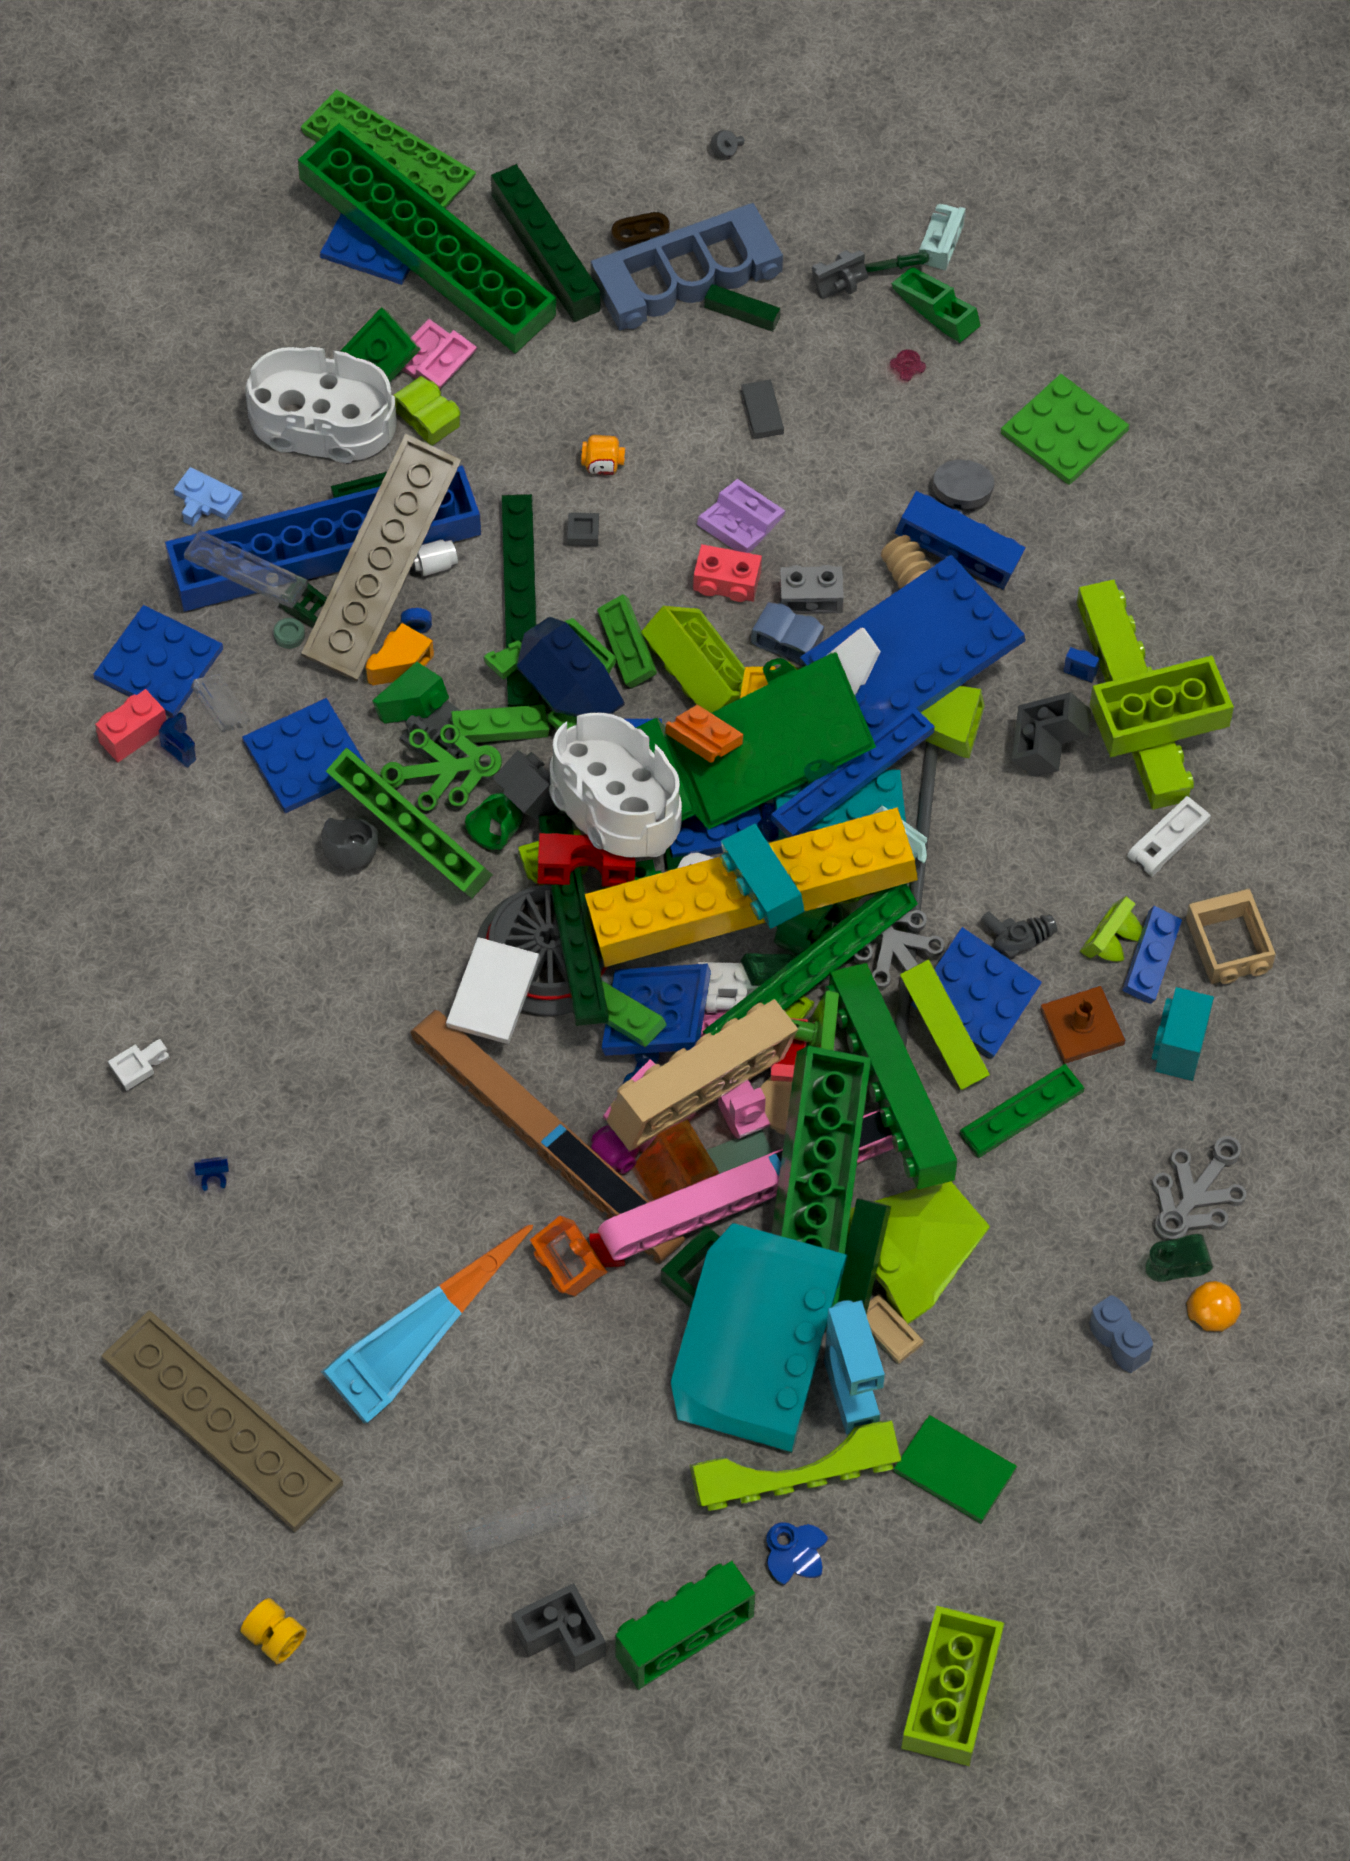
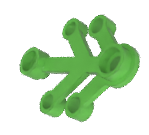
[380,724,502,811]

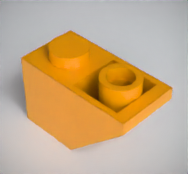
[365,623,434,686]

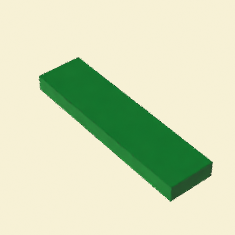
[959,1064,1085,1158]

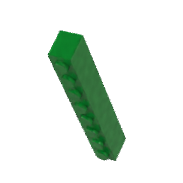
[825,963,957,1190]

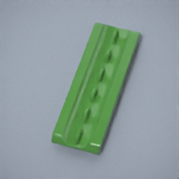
[301,89,476,208]

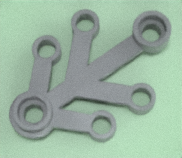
[853,894,945,990]
[1152,1136,1247,1241]

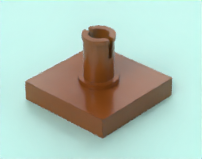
[1040,986,1125,1064]

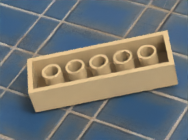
[606,999,798,1151]

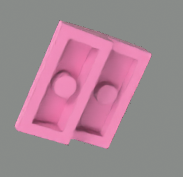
[402,319,477,389]

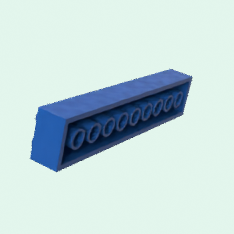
[165,465,481,612]

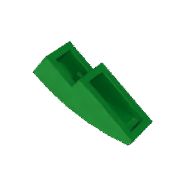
[891,267,981,343]

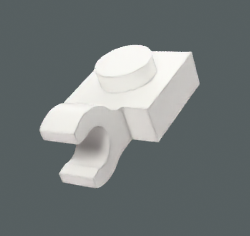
[108,1039,170,1091]

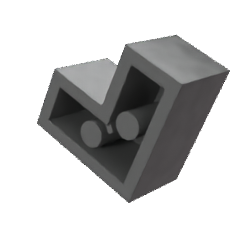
[1012,692,1092,777]
[493,750,559,820]
[512,1583,606,1671]

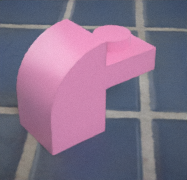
[718,1080,770,1139]

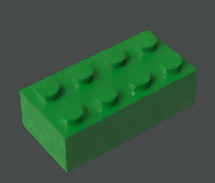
[615,1561,755,1690]

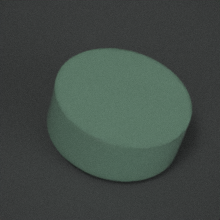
[273,618,305,649]

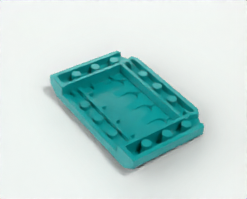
[671,1223,848,1452]

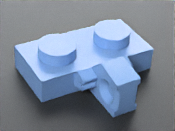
[174,467,243,526]

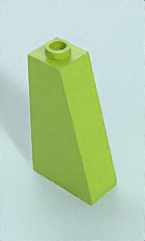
[921,686,985,759]

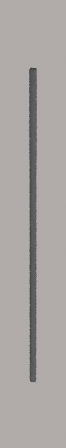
[895,504,964,1047]

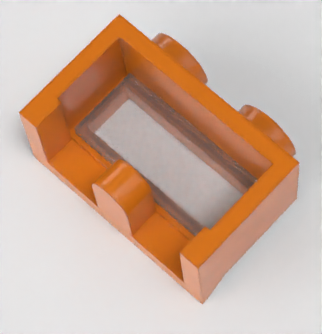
[530,1216,608,1296]

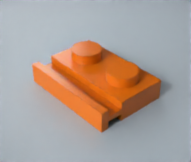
[665,704,744,763]

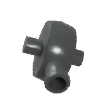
[711,130,745,158]

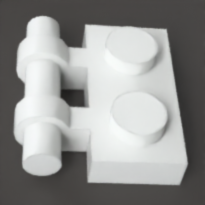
[698,962,764,1013]

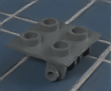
[400,701,478,762]

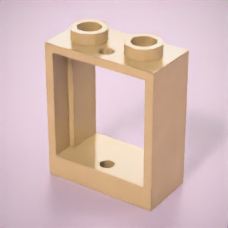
[1186,889,1276,984]

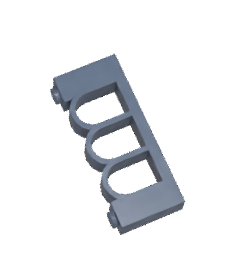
[590,203,783,331]

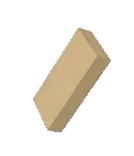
[866,1294,924,1364]

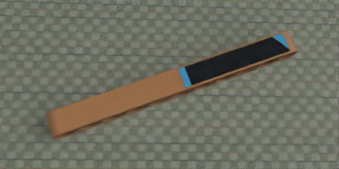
[410,1010,685,1263]

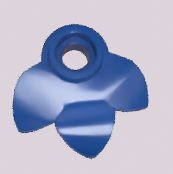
[767,1522,828,1585]

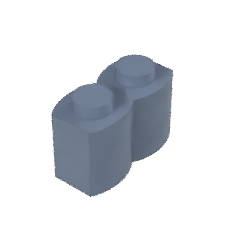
[751,602,824,666]
[1089,1295,1153,1373]

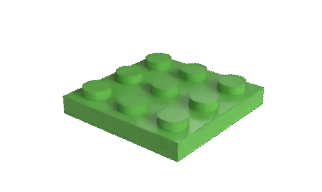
[1001,374,1129,485]

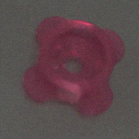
[890,349,926,381]

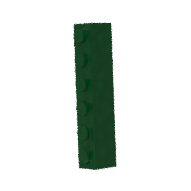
[491,164,600,323]

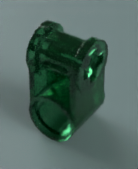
[1145,1234,1213,1282]

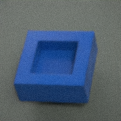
[1064,647,1099,683]

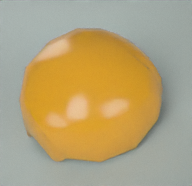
[1186,1281,1241,1332]

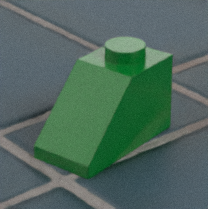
[372,662,449,724]

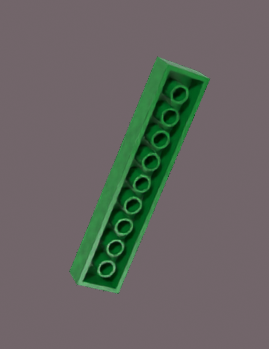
[298,123,556,354]

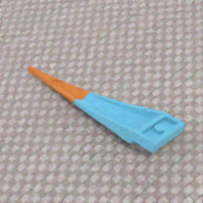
[321,1225,533,1424]

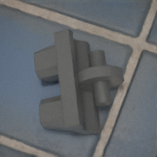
[811,250,868,300]

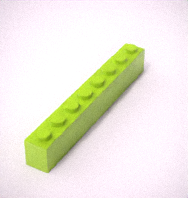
[1076,579,1194,810]

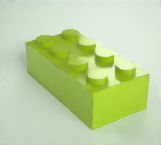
[1090,655,1234,757]
[901,1605,1004,1766]

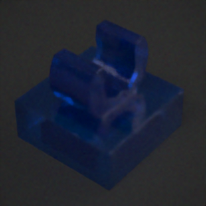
[194,1156,229,1191]

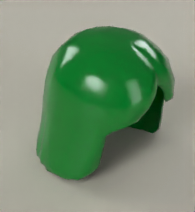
[465,793,523,851]

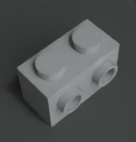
[780,565,844,614]

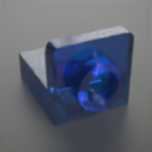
[159,712,196,768]

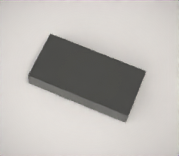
[741,379,784,439]

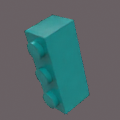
[720,824,805,929]

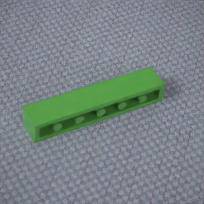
[326,747,493,899]

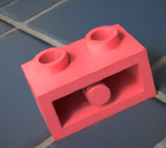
[693,544,762,602]
[95,689,168,762]

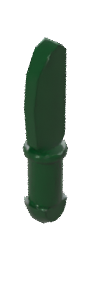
[864,251,930,272]

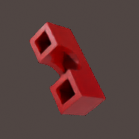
[537,833,636,887]

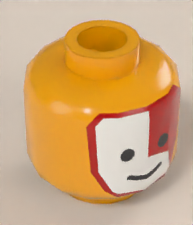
[581,435,625,475]

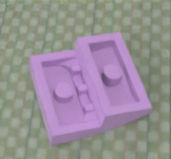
[697,479,785,553]

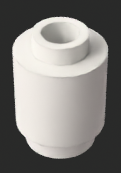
[412,539,458,577]

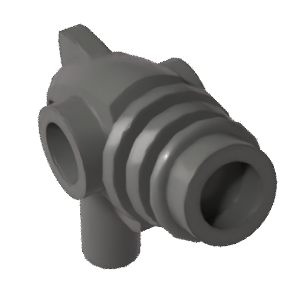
[981,911,1058,959]

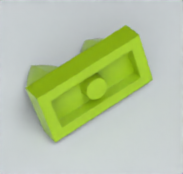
[1080,896,1143,961]

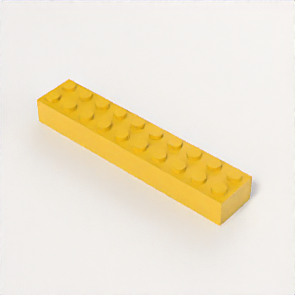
[585,807,918,967]

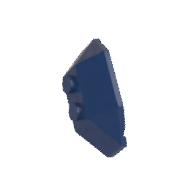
[517,616,625,717]

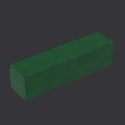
[704,284,781,332]

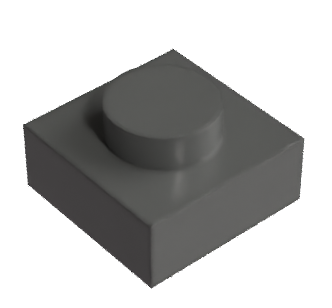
[567,512,599,546]

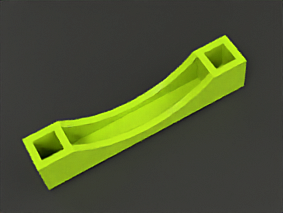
[689,1420,901,1511]

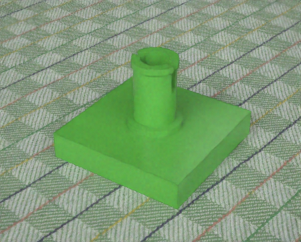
[791,991,839,1050]

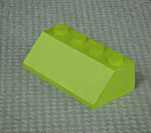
[641,606,745,713]

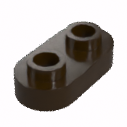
[611,212,670,249]

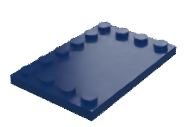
[800,554,1026,737]

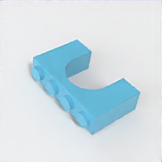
[824,1300,885,1435]

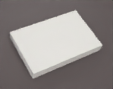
[446,937,540,1044]

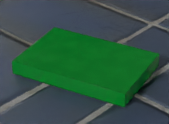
[894,1415,1017,1524]

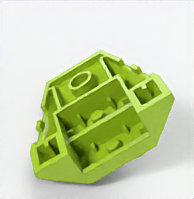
[846,1181,990,1324]

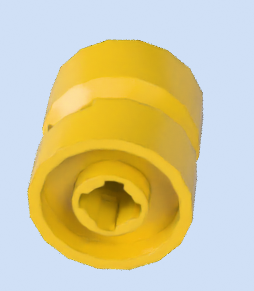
[240,1598,307,1664]

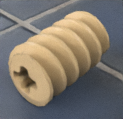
[881,535,931,589]

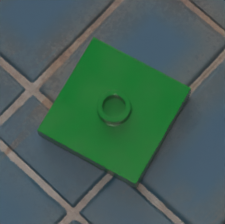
[341,307,421,382]

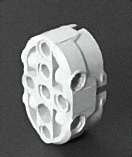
[246,347,397,463]
[549,713,682,857]

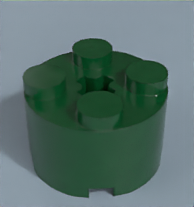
[774,903,843,955]

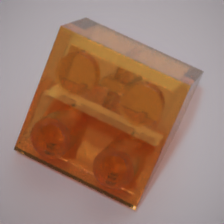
[635,1119,719,1200]

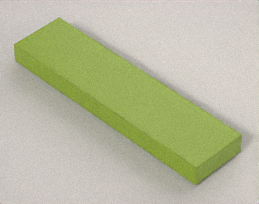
[899,959,990,1090]

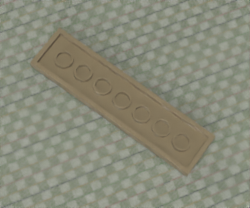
[301,433,462,681]
[101,1310,343,1532]

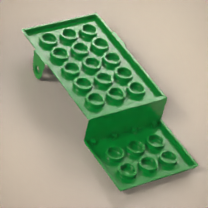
[636,652,876,830]

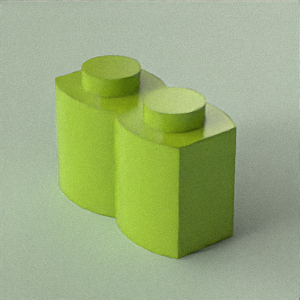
[393,376,461,446]

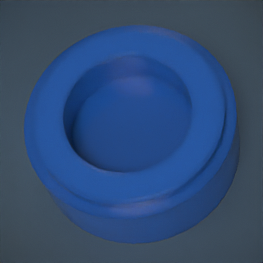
[400,608,432,633]

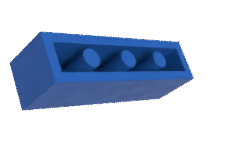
[895,491,1026,590]

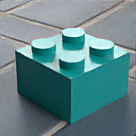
[1151,987,1214,1081]

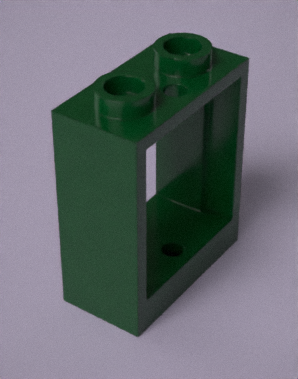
[661,1226,720,1308]

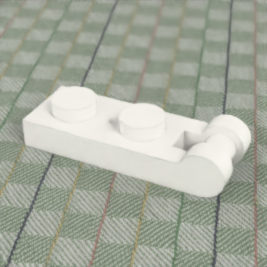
[1127,796,1211,877]

